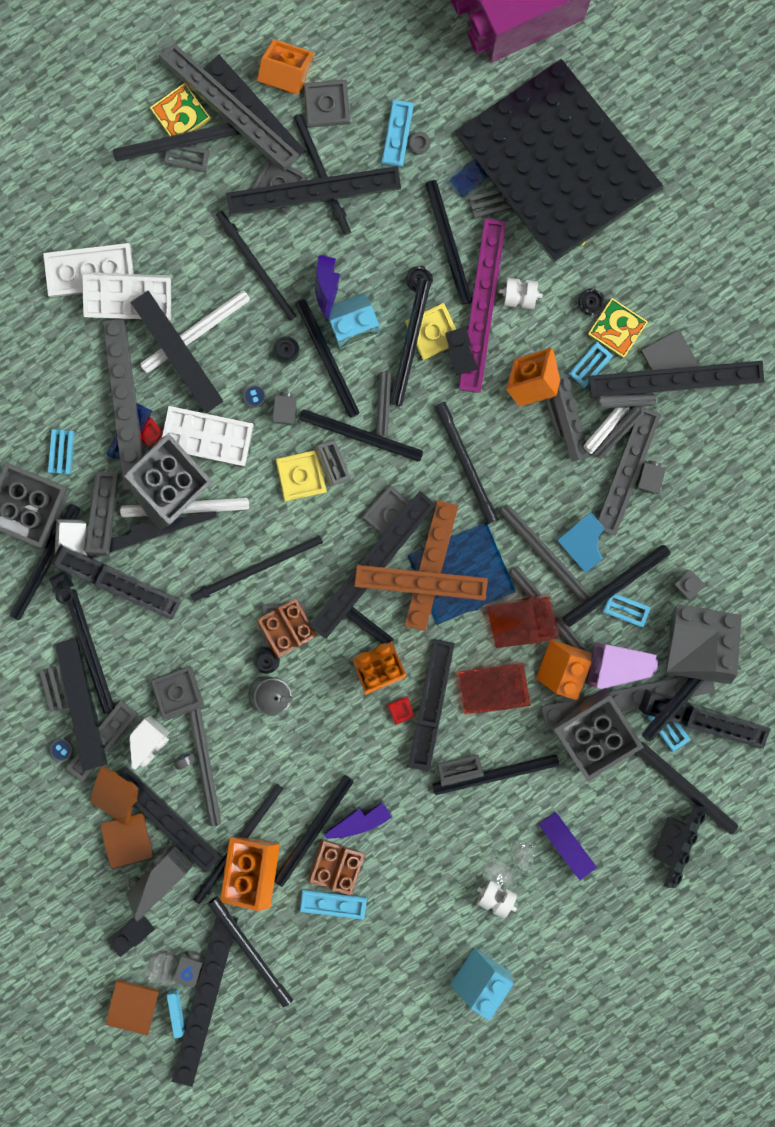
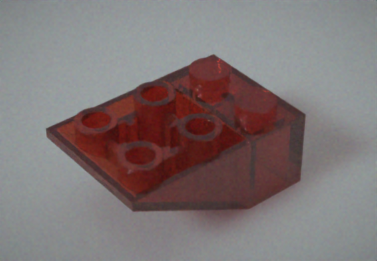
[486,593,560,648]
[458,661,531,715]

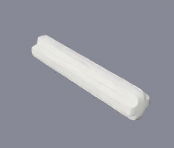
[583,407,629,454]

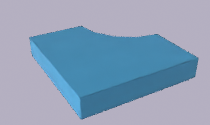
[557,512,605,573]

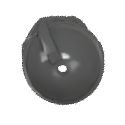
[248,675,293,716]

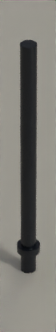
[190,535,323,602]
[193,783,284,904]

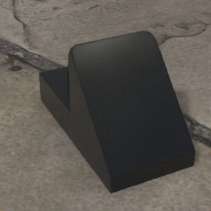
[445,327,478,375]
[107,915,155,957]

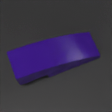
[315,255,340,318]
[324,801,393,839]
[539,811,597,880]

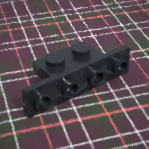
[653,805,706,888]

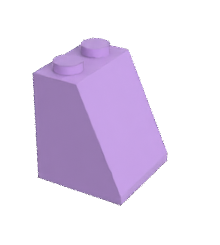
[586,642,658,689]

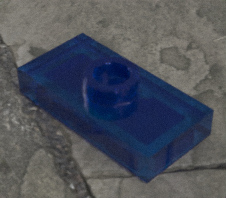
[450,160,488,198]

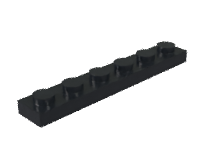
[203,54,305,157]
[119,766,222,873]

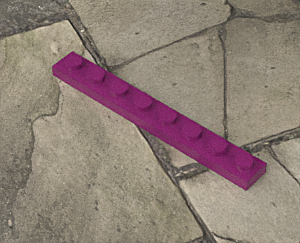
[459,218,506,393]

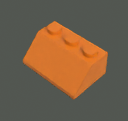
[220,837,280,911]

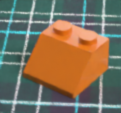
[257,39,314,94]
[506,348,560,407]
[536,639,592,700]

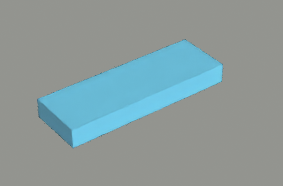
[382,99,414,168]
[300,889,367,920]

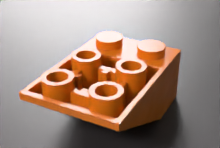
[352,641,407,695]

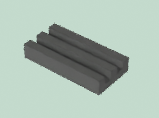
[163,146,210,173]
[469,189,512,219]
[314,439,351,487]
[39,665,69,712]
[437,754,484,786]

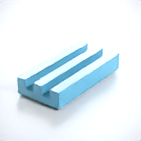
[568,342,613,388]
[48,429,75,475]
[602,594,651,628]
[647,715,691,752]
[167,989,185,1038]

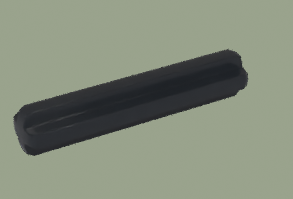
[345,607,394,644]

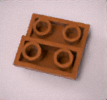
[256,598,317,659]
[91,766,138,825]
[101,813,154,869]
[308,839,365,895]
[106,979,159,1035]

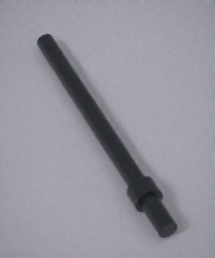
[294,114,351,236]
[216,210,297,321]

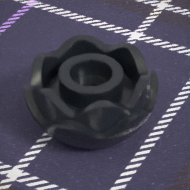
[406,266,433,292]
[578,288,605,316]
[273,336,300,364]
[253,647,280,674]

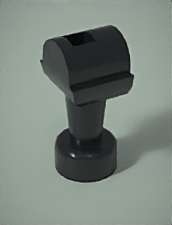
[49,571,74,604]

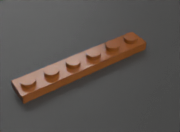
[405,500,459,631]
[354,565,488,600]

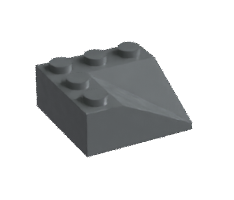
[123,433,213,529]
[0,463,71,549]
[666,604,742,685]
[553,688,644,782]
[126,845,194,921]

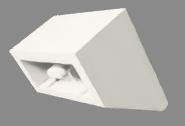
[130,716,170,770]

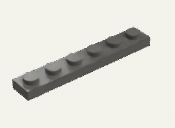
[598,406,661,536]

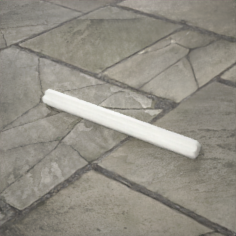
[140,291,250,373]
[120,498,249,517]

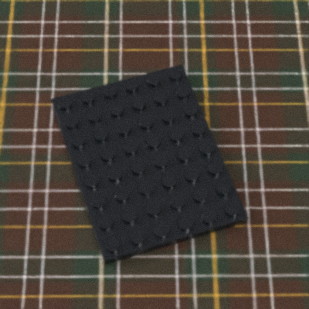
[455,59,663,263]

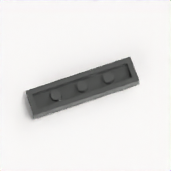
[554,374,589,462]
[85,472,119,556]
[66,701,138,782]

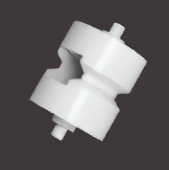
[499,278,543,309]
[477,879,517,920]

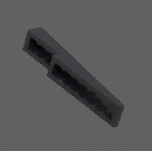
[130,290,224,413]
[91,512,219,559]
[51,543,182,620]
[55,638,108,771]
[408,639,455,772]
[639,689,771,749]

